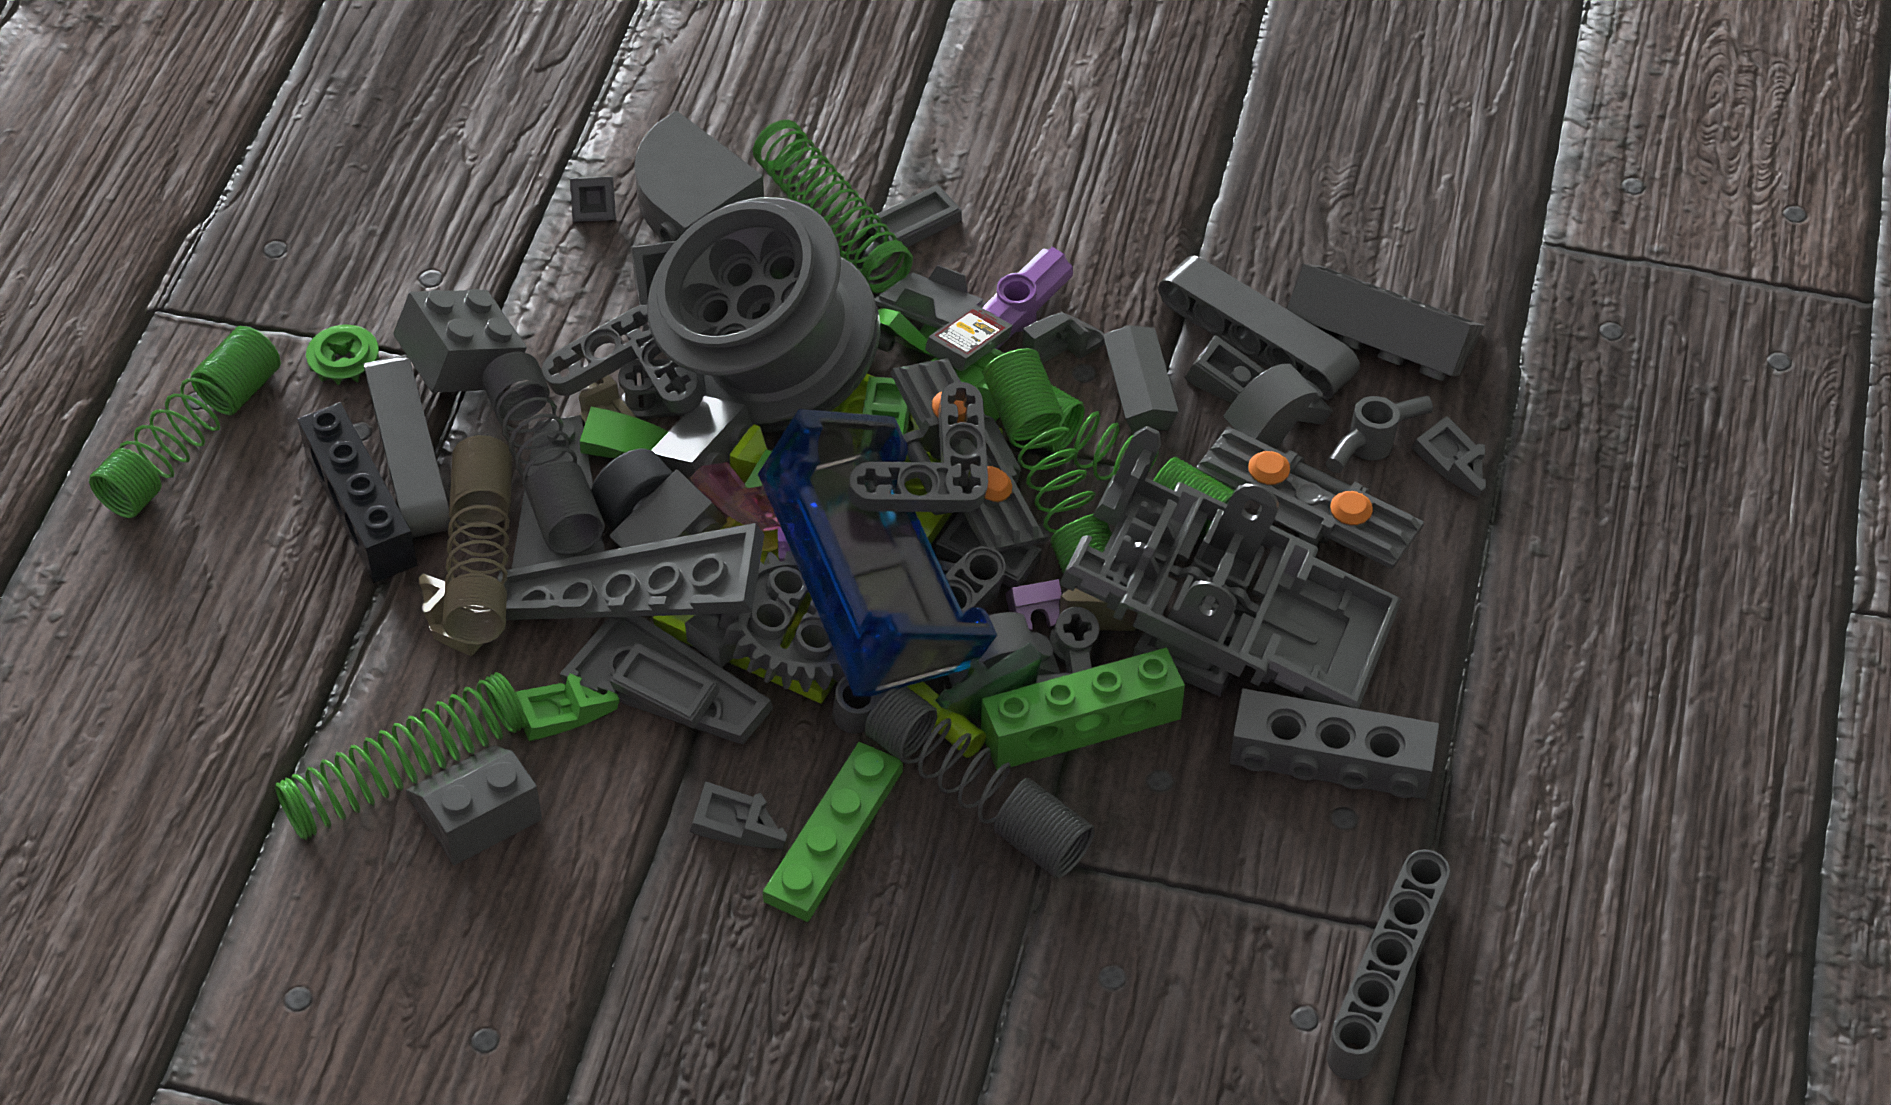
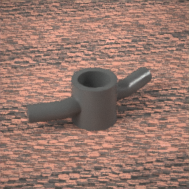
[1326,396,1433,473]

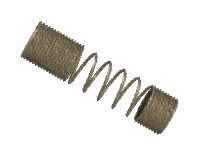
[443,435,512,644]

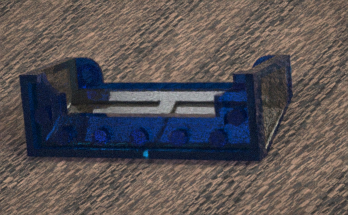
[758,409,998,696]

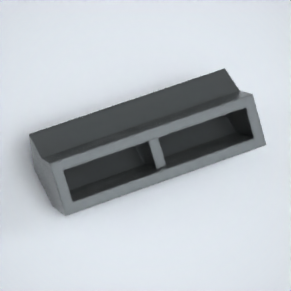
[1103,325,1179,435]

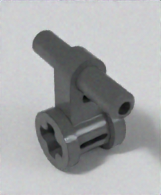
[1032,607,1099,685]

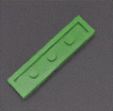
[763,742,903,922]

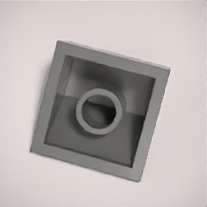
[406,745,542,866]

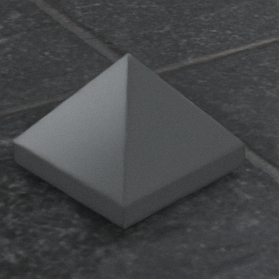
[570,176,616,222]

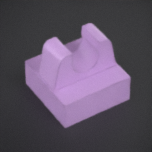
[1005,579,1062,631]

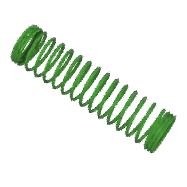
[753,119,913,293]
[275,672,526,840]

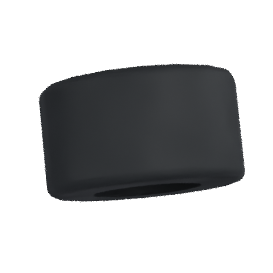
[591,448,673,531]

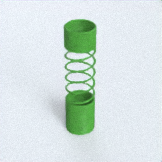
[89,326,281,518]
[983,348,1112,574]
[1029,384,1234,541]

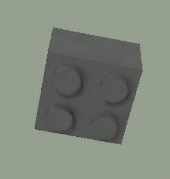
[393,289,527,393]

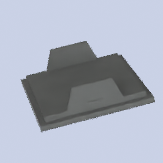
[874,265,987,329]

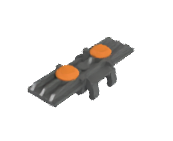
[891,358,1045,552]
[1196,426,1424,569]

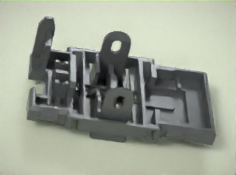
[1059,426,1402,709]

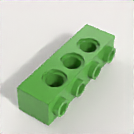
[981,647,1185,770]

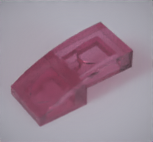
[690,462,794,532]

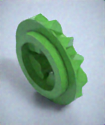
[306,325,380,386]

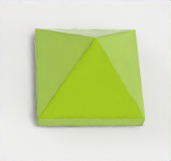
[730,424,767,487]

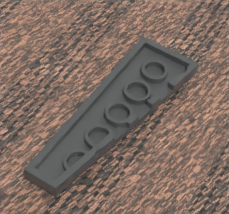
[498,523,764,620]

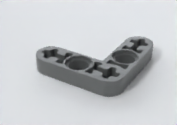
[542,305,704,414]
[847,382,988,512]

